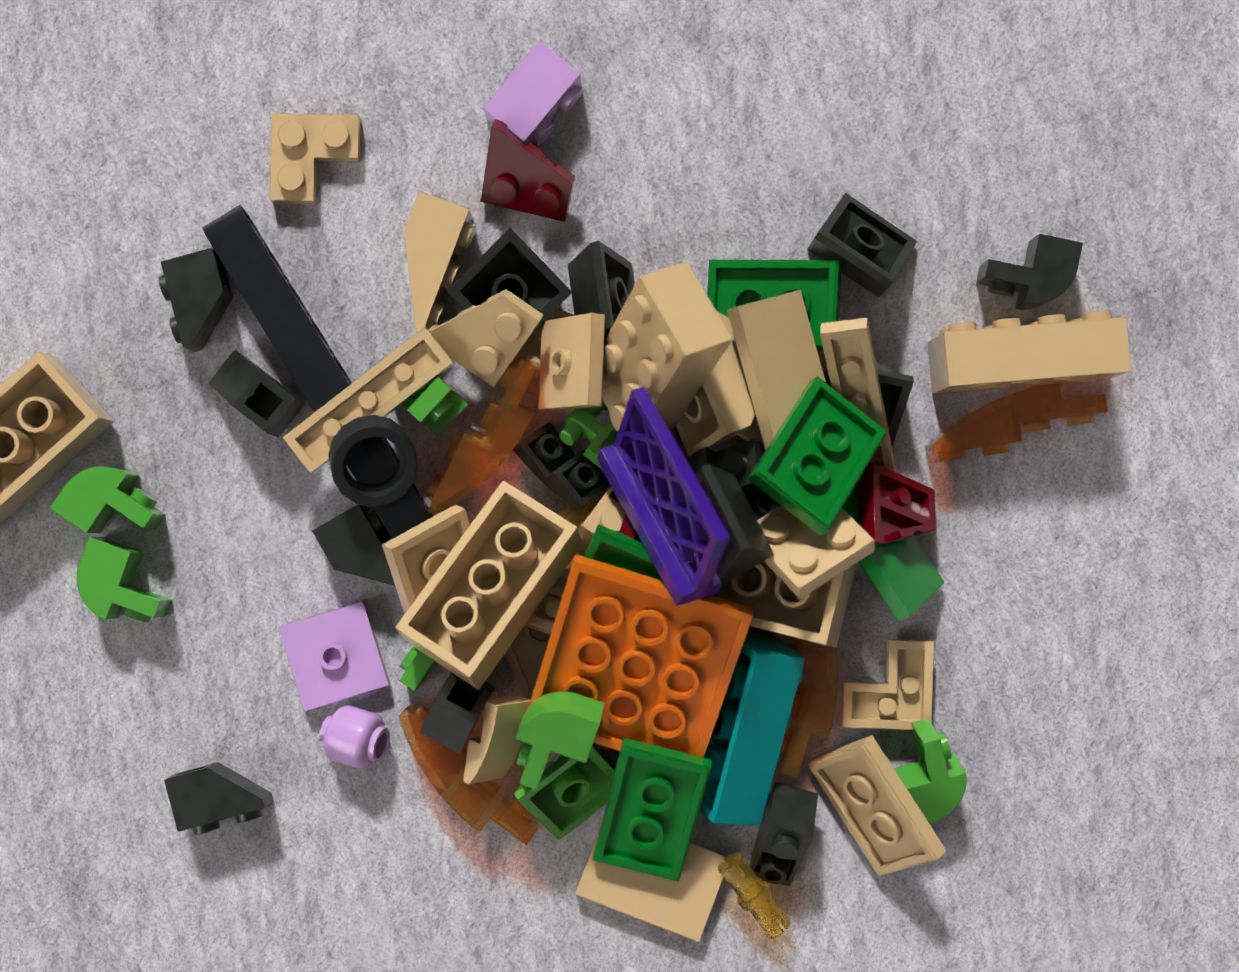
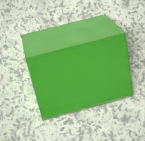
[514,743,615,840]

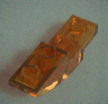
[426,357,540,515]
[925,382,1108,462]
[777,639,839,777]
[399,705,539,846]

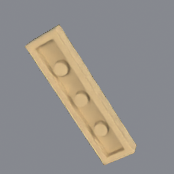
[820,317,895,472]
[282,327,455,473]

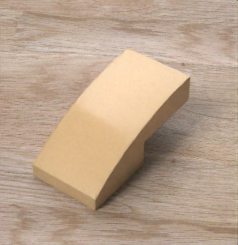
[463,696,531,784]

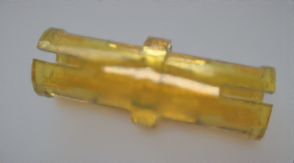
[718,852,791,939]

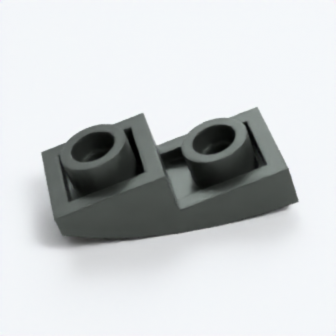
[513,421,610,510]

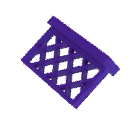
[597,387,730,606]

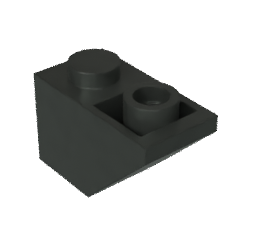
[158,248,233,352]
[208,349,305,437]
[312,504,395,586]
[419,672,496,754]
[164,762,274,835]
[747,782,818,886]

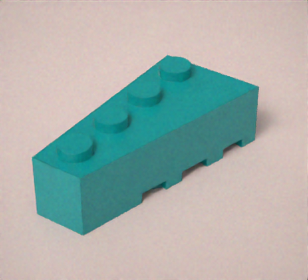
[700,627,805,826]

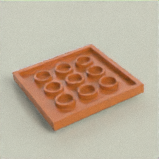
[529,554,753,757]

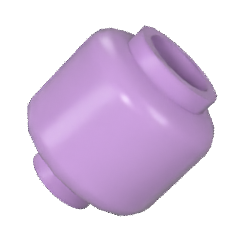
[320,705,390,769]

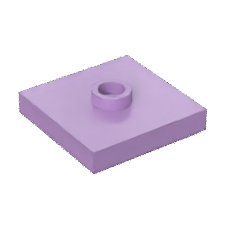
[279,601,391,712]

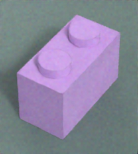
[483,40,582,146]

